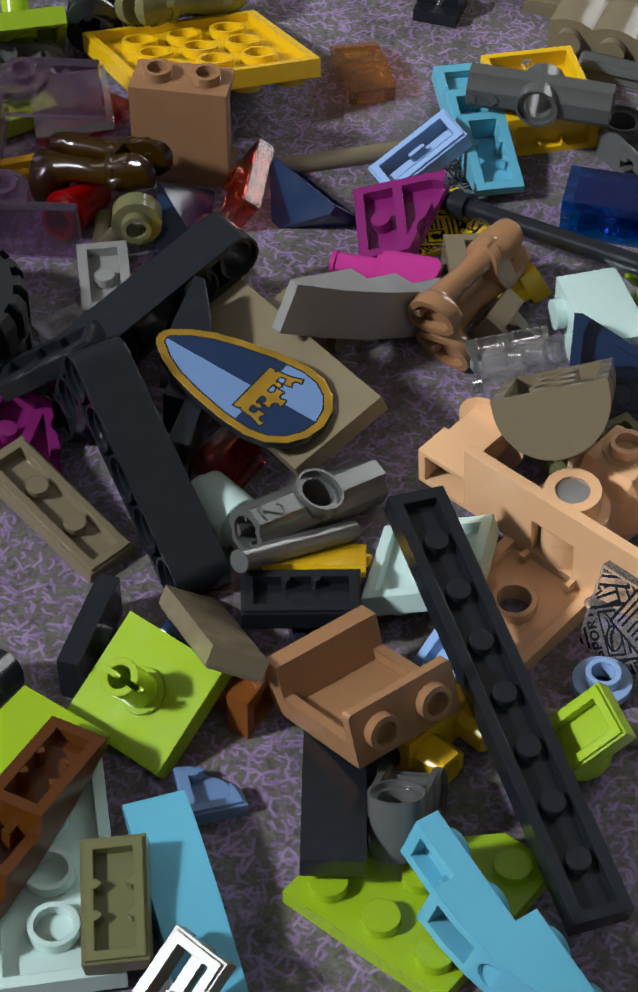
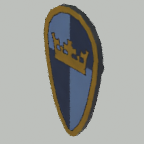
[156,329,333,449]

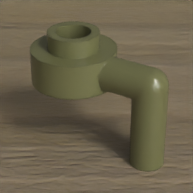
[92,192,162,245]

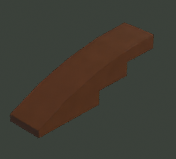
[0,716,108,920]

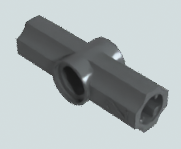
[465,62,617,127]
[228,457,389,549]

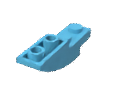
[400,810,603,992]

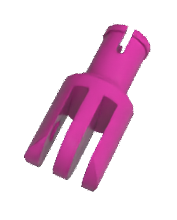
[328,249,441,283]

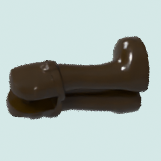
[28,131,173,207]

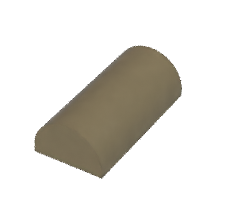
[490,357,616,461]

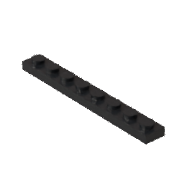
[384,485,635,937]

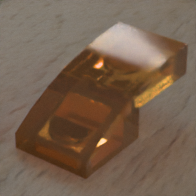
[330,41,396,105]

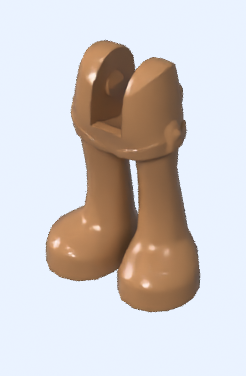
[406,218,531,372]

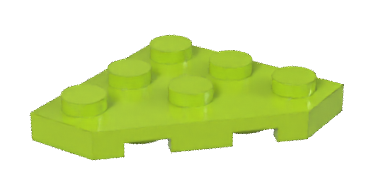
[282,833,547,992]

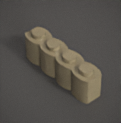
[547,0,638,62]

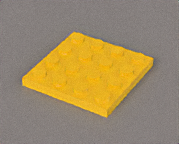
[82,9,321,93]

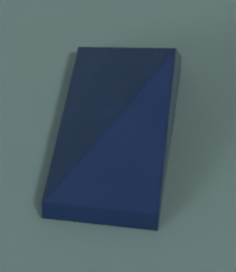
[270,158,356,228]
[154,181,215,255]

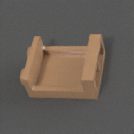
[128,58,238,188]
[266,605,461,769]

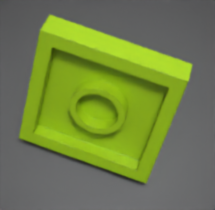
[0,0,67,48]
[67,610,232,779]

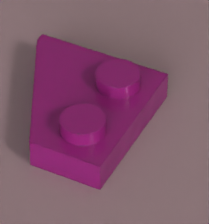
[353,169,450,258]

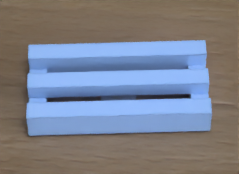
[368,108,474,183]

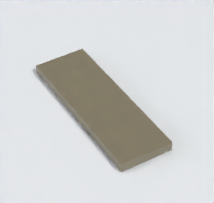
[209,279,388,477]

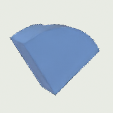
[173,766,249,825]

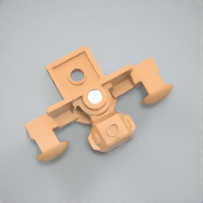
[418,397,638,671]

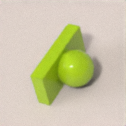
[549,682,637,781]

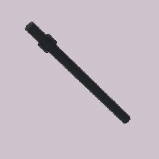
[440,189,638,275]

